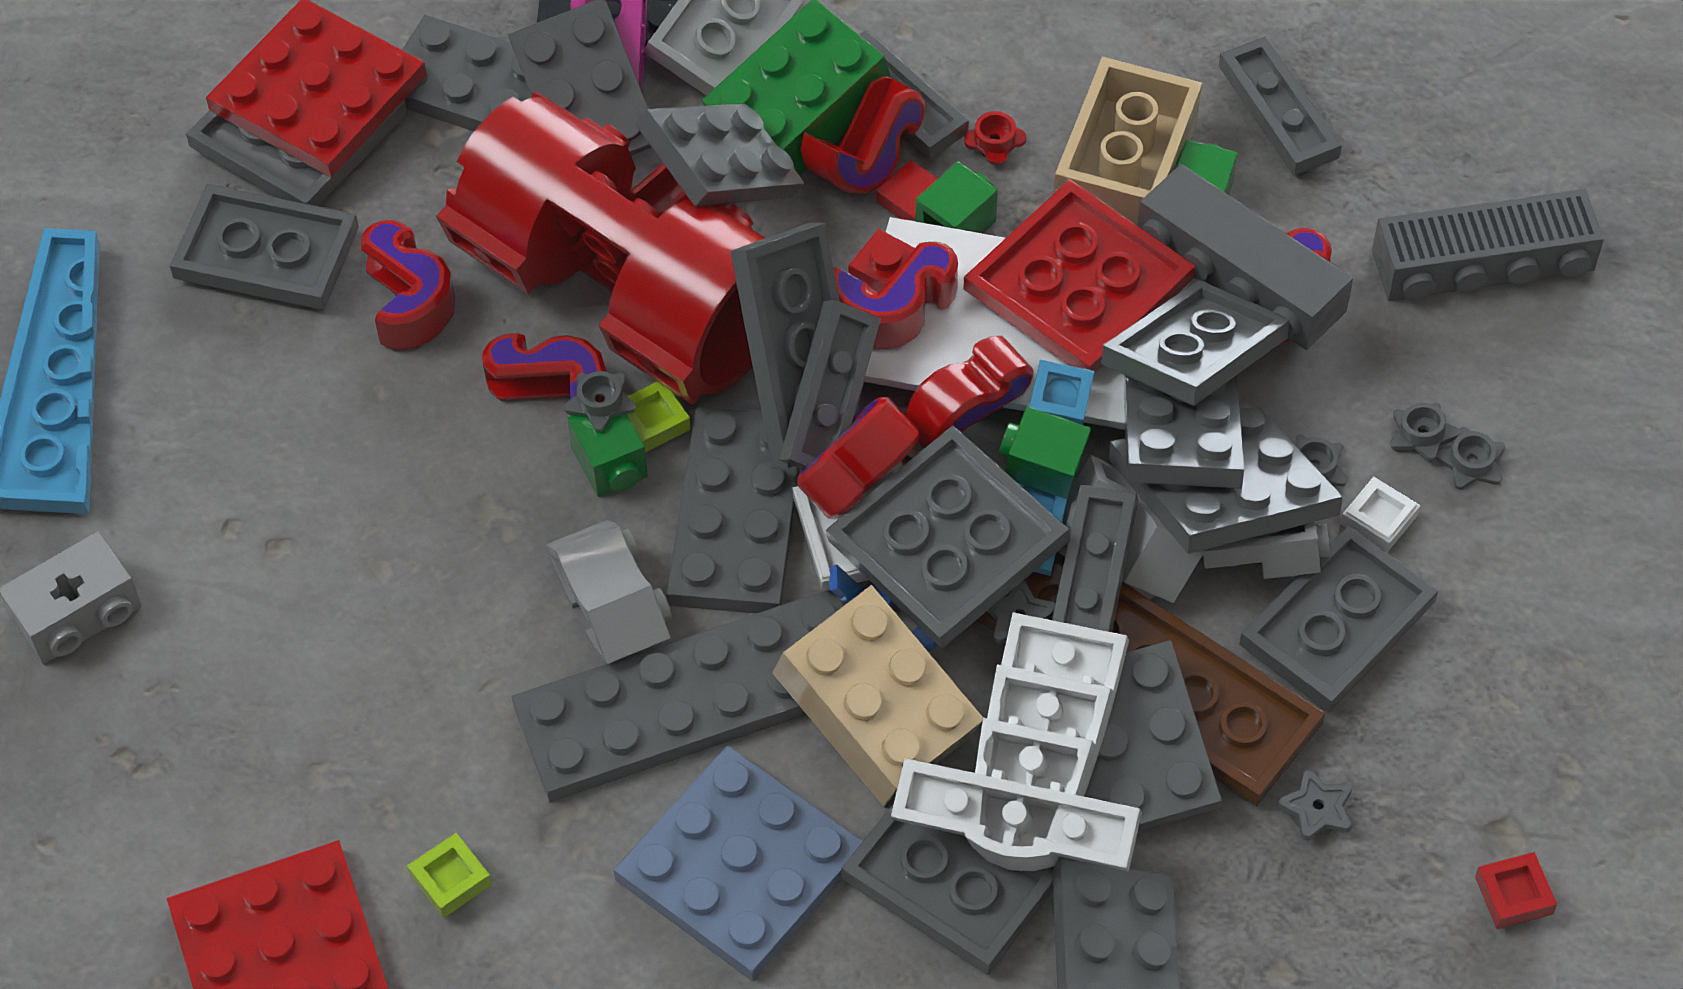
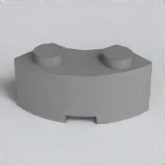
[1062,455,1205,603]
[545,519,672,664]

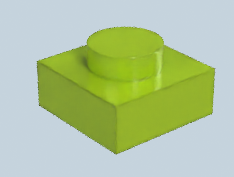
[627,382,691,453]
[407,833,492,918]

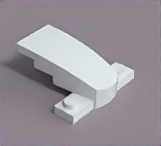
[891,613,1142,871]

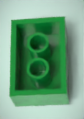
[701,0,892,176]

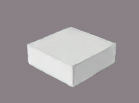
[1340,477,1420,553]

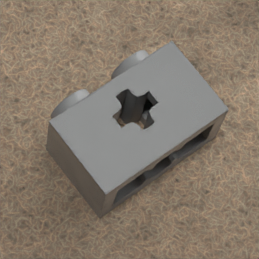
[0,531,142,665]

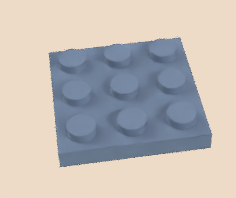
[614,745,863,981]

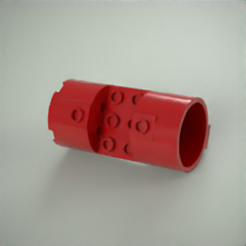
[436,92,765,405]

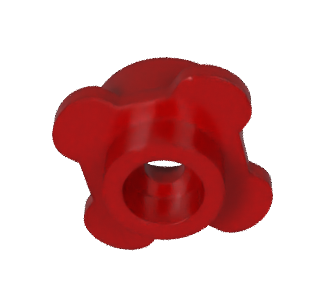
[964,111,1026,165]

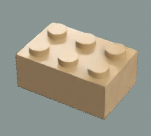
[1054,57,1203,225]
[772,585,983,807]

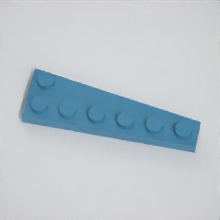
[0,228,100,514]

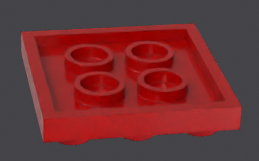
[206,0,427,177]
[963,179,1195,374]
[166,840,388,989]

